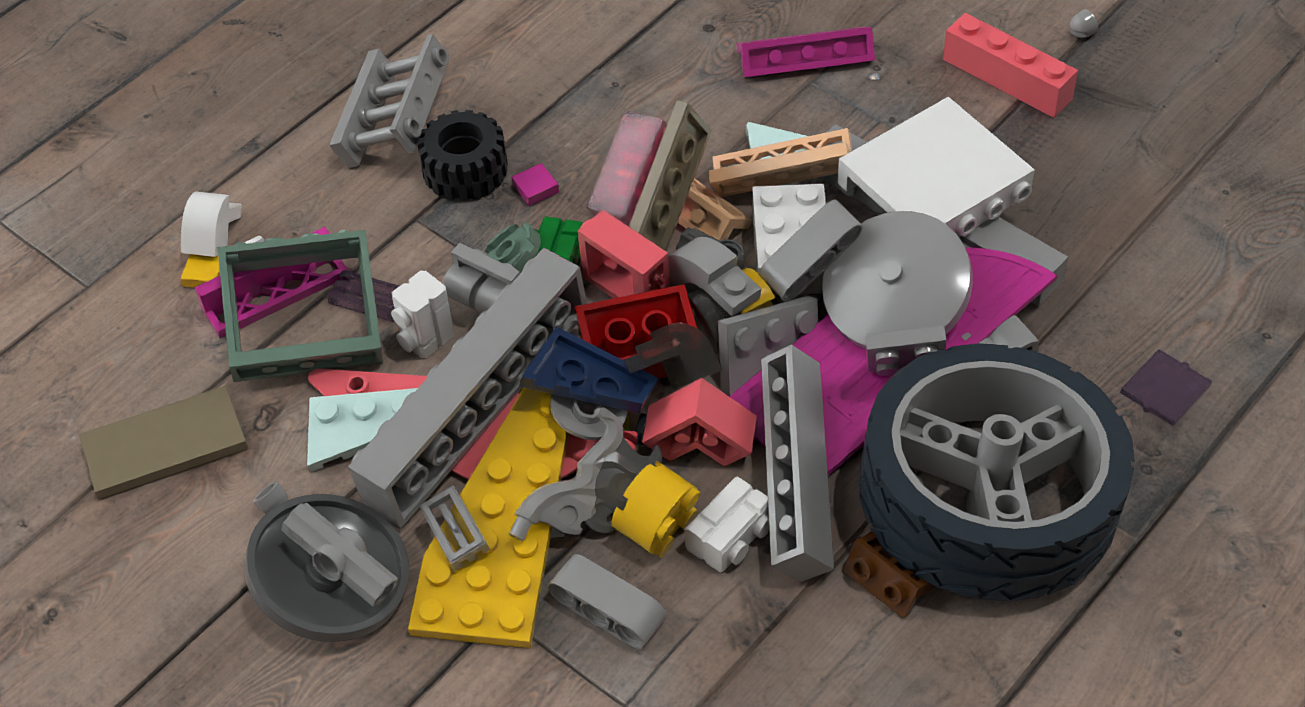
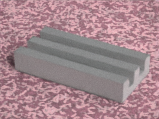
[419,485,491,570]

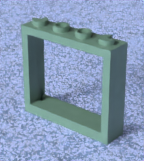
[217,229,383,382]

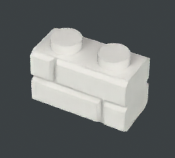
[391,270,455,359]
[685,476,770,573]

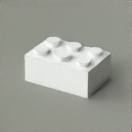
[752,184,826,295]

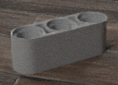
[759,200,863,302]
[547,554,667,649]

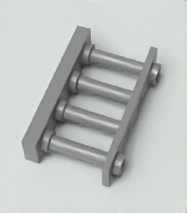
[329,34,450,168]

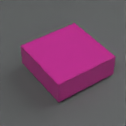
[511,163,559,206]

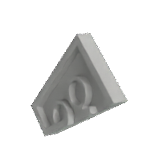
[718,296,818,396]

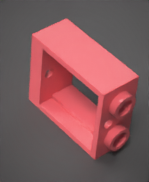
[578,210,670,298]

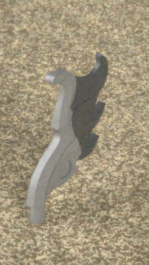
[509,407,662,541]

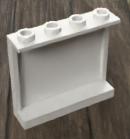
[837,97,1035,237]

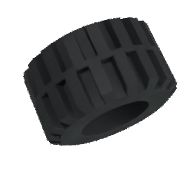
[417,110,508,201]

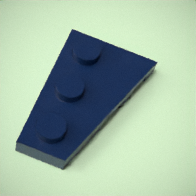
[519,327,659,413]

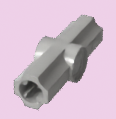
[281,503,399,607]

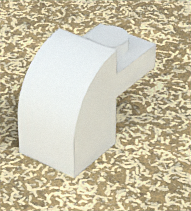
[181,191,241,257]

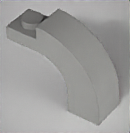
[668,237,761,316]

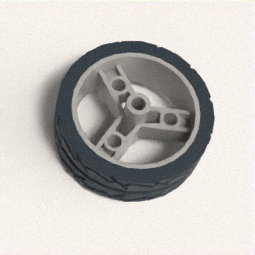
[859,343,1135,602]

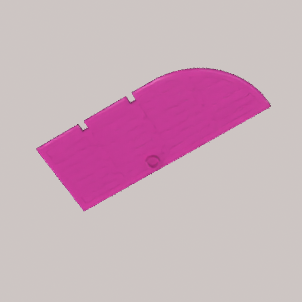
[729,248,1058,476]

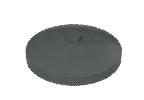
[244,494,409,642]

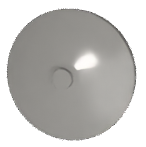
[822,211,973,350]

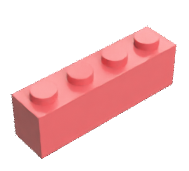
[943,13,1078,118]

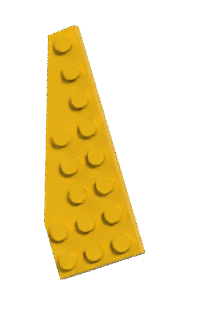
[408,388,569,648]

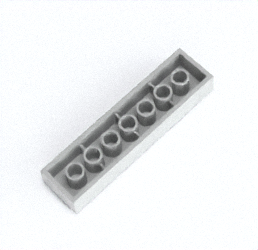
[348,248,587,529]

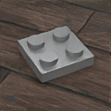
[865,325,946,376]

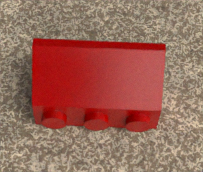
[575,284,703,378]

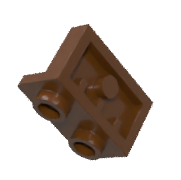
[843,532,936,618]

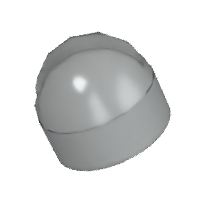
[1070,9,1099,39]
[253,481,288,514]

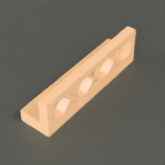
[709,128,852,197]
[616,147,753,241]

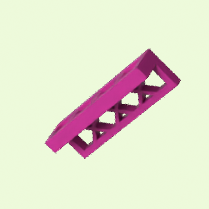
[736,26,875,77]
[194,226,350,338]

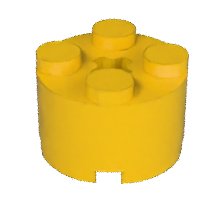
[611,461,701,558]

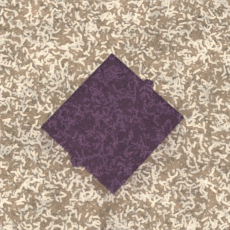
[1120,349,1212,426]

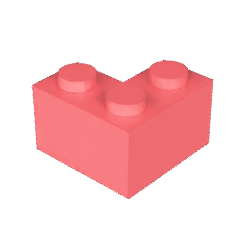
[642,378,757,467]

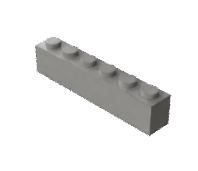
[761,345,834,582]

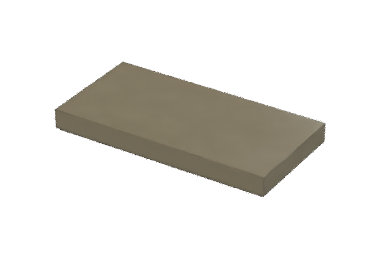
[629,100,712,252]
[79,385,248,500]

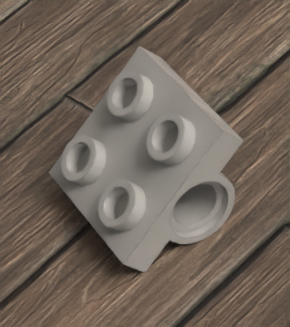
[442,243,520,313]

